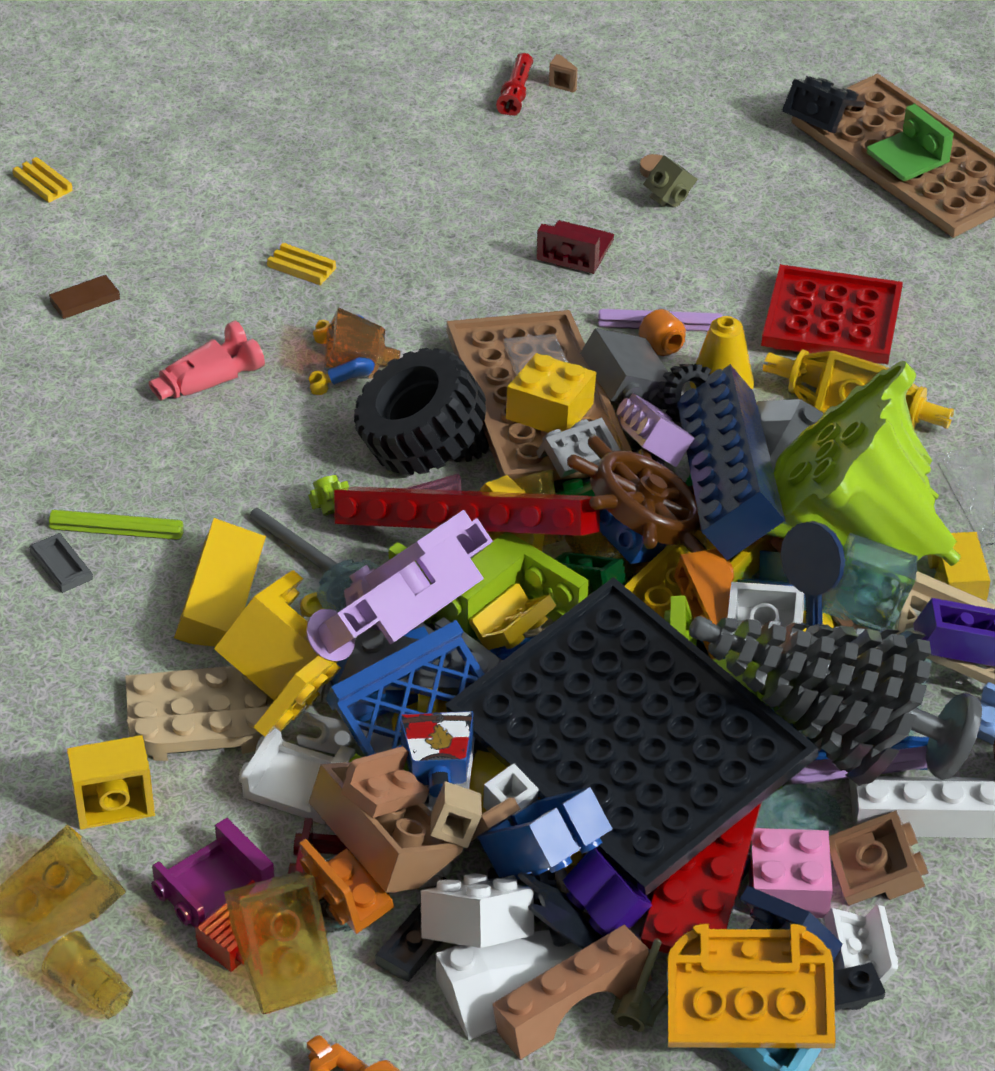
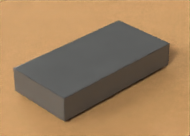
[29,533,93,593]

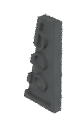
[338,628,500,695]

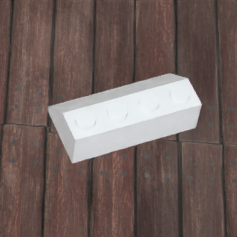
[849,776,995,838]

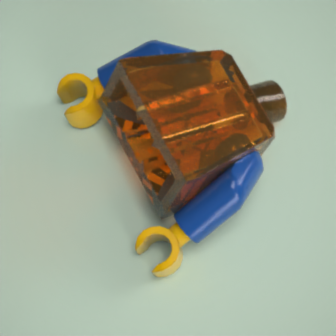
[309,308,400,395]

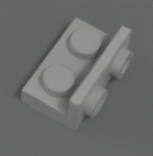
[536,417,620,478]

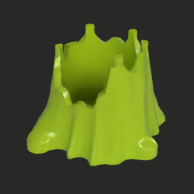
[765,361,961,597]

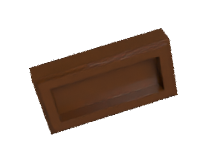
[49,275,120,319]

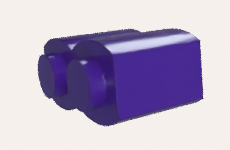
[562,848,652,936]

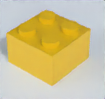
[506,353,596,433]
[67,735,155,830]

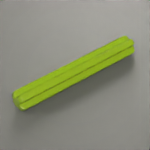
[49,509,184,540]

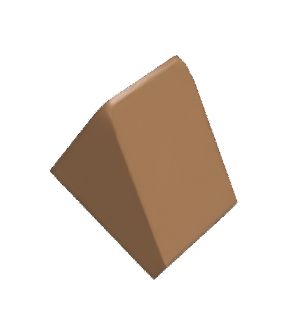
[549,54,578,92]

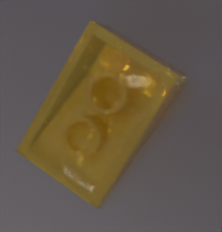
[0,824,126,957]
[224,871,338,1015]

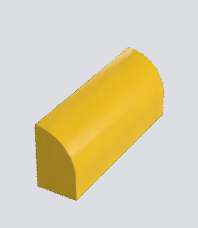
[174,518,266,647]

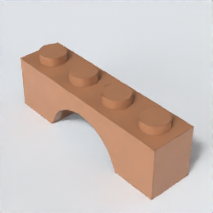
[492,925,652,1060]

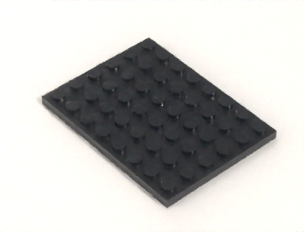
[445,577,819,896]

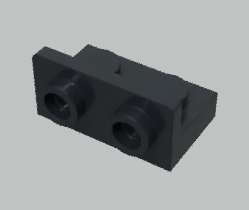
[833,962,886,1010]

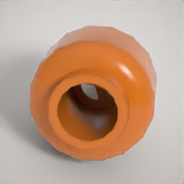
[638,309,686,356]

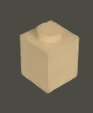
[431,781,482,848]

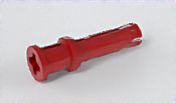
[496,53,533,116]

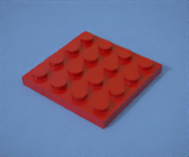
[761,264,903,365]

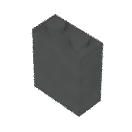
[580,328,668,409]

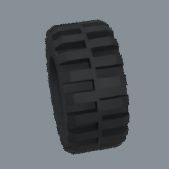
[354,348,487,475]

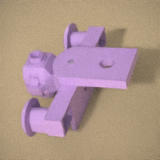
[307,510,493,661]

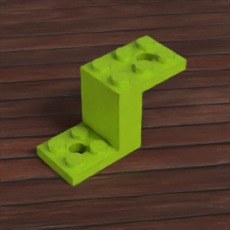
[388,532,588,640]

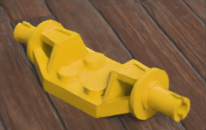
[763,350,954,429]

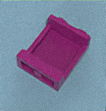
[151,818,275,928]

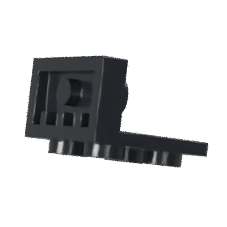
[782,76,866,133]

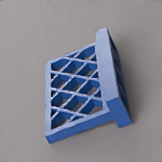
[325,620,484,757]

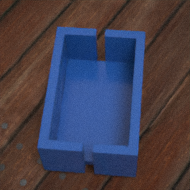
[478,787,612,879]

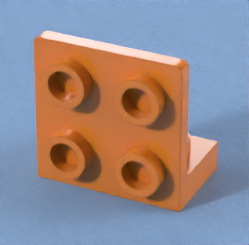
[299,838,394,934]

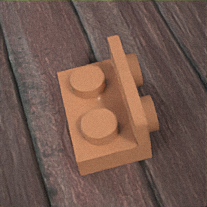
[341,746,429,818]

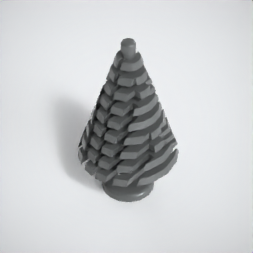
[689,616,982,786]

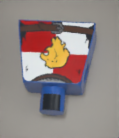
[400,711,473,798]

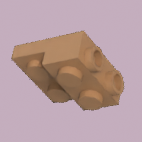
[829,810,929,906]

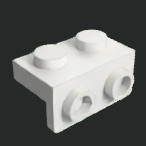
[824,905,898,985]

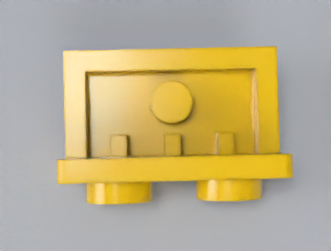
[469,583,556,650]

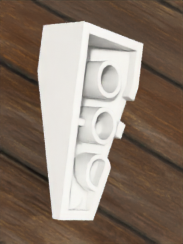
[436,930,582,1040]

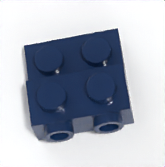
[740,885,843,962]

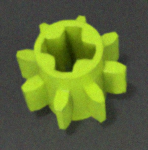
[308,475,349,516]

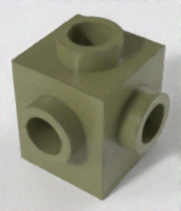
[643,155,698,207]

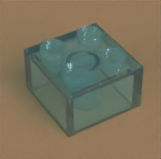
[822,533,918,631]

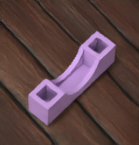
[616,393,694,467]

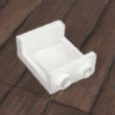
[239,728,355,825]

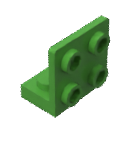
[867,104,954,181]

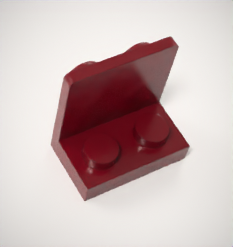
[537,220,614,274]

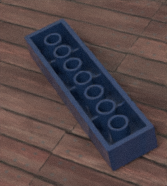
[677,364,785,560]

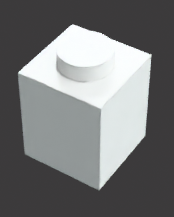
[483,763,539,826]

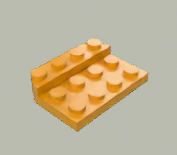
[668,924,836,1048]

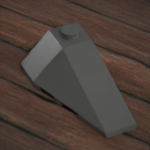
[757,399,824,470]

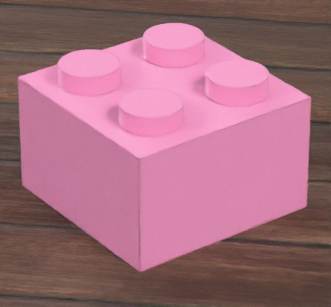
[748,828,833,918]

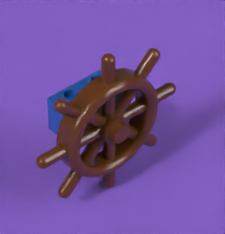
[567,435,708,564]

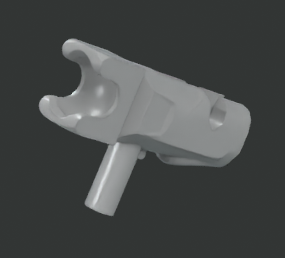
[297,712,401,757]

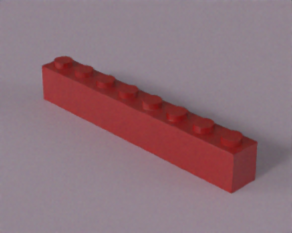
[334,486,600,536]

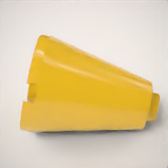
[689,316,754,390]

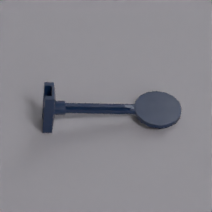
[780,521,845,740]

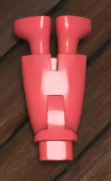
[149,320,265,401]

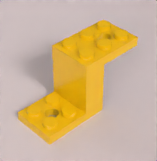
[214,570,341,737]

